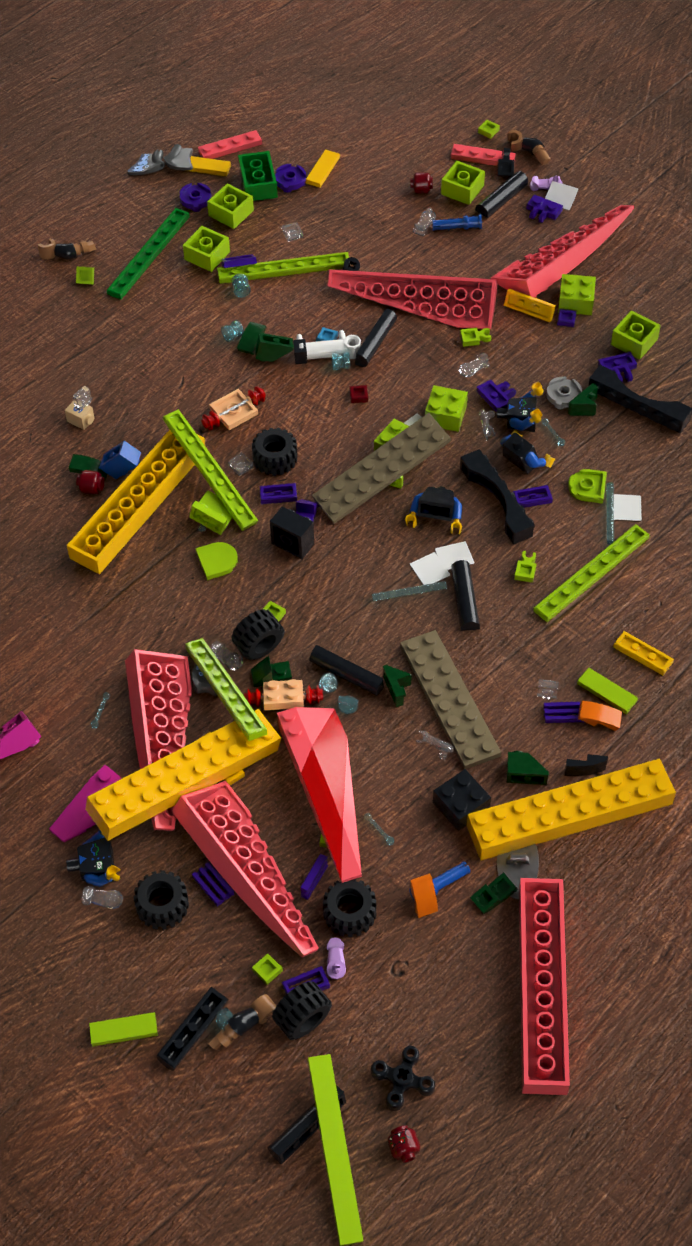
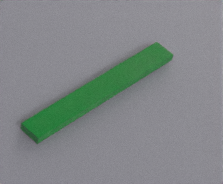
[107,208,190,300]

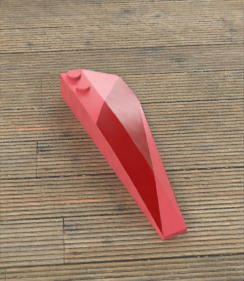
[277,707,362,883]

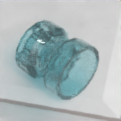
[232,274,251,298]
[221,320,244,342]
[332,352,350,370]

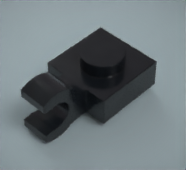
[497,148,514,177]

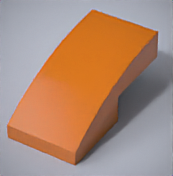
[578,701,622,731]
[410,873,438,918]

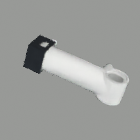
[293,330,361,364]

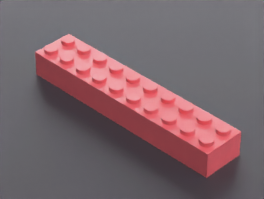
[519,878,570,1095]

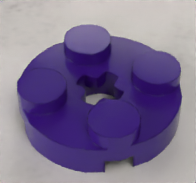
[275,164,306,193]
[180,183,212,212]

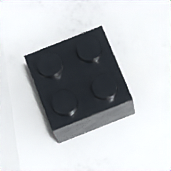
[270,506,314,559]
[433,769,491,831]

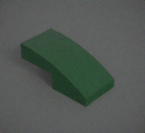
[237,322,266,355]
[68,454,108,481]
[470,872,518,914]

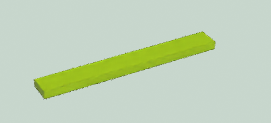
[217,252,351,284]
[163,409,258,531]
[533,524,650,622]
[185,638,267,741]
[307,1054,364,1246]

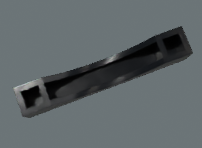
[588,365,692,434]
[460,449,535,545]

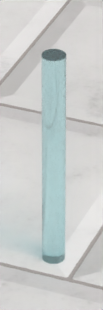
[606,482,614,545]
[371,581,447,601]

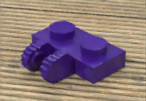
[527,195,563,223]
[598,352,637,382]
[476,380,516,412]

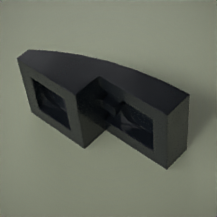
[564,754,608,776]

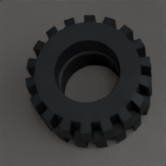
[252,428,297,476]
[231,609,285,660]
[133,870,189,930]
[323,879,376,937]
[272,981,332,1040]

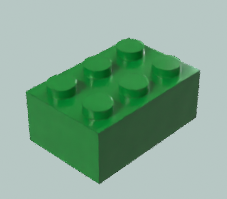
[238,151,278,201]

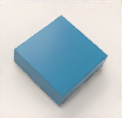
[316,327,338,342]

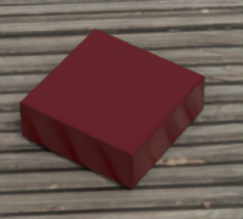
[349,385,368,403]

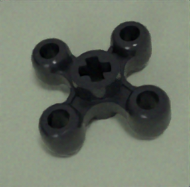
[370,1046,435,1111]

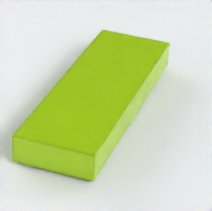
[577,668,638,715]
[89,1012,158,1047]

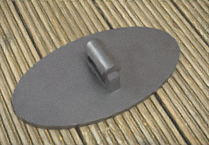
[497,844,539,899]

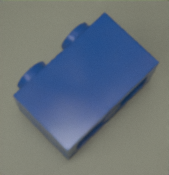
[99,440,141,479]

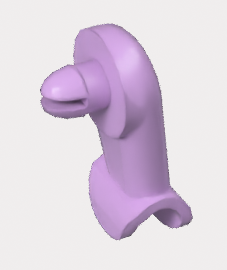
[530,175,562,191]
[327,938,346,980]

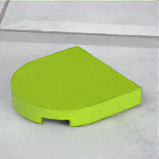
[568,469,607,504]
[195,542,238,580]

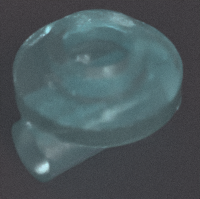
[318,673,337,693]
[338,696,359,714]
[216,1008,233,1031]

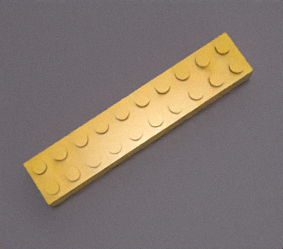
[67,430,206,575]
[85,709,281,841]
[467,758,676,861]

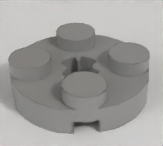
[546,377,582,409]

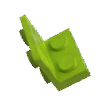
[189,490,233,535]

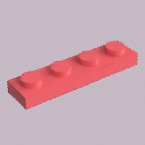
[198,130,262,159]
[451,144,516,166]

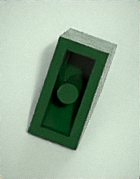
[255,333,294,362]
[506,751,549,785]

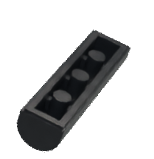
[475,171,528,218]
[355,308,397,367]
[451,560,480,631]
[309,645,384,696]
[156,987,229,1071]
[267,1085,346,1164]

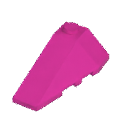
[0,711,42,759]
[49,765,121,842]

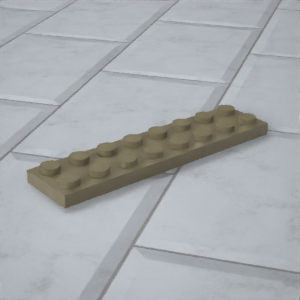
[312,413,451,524]
[400,630,501,769]

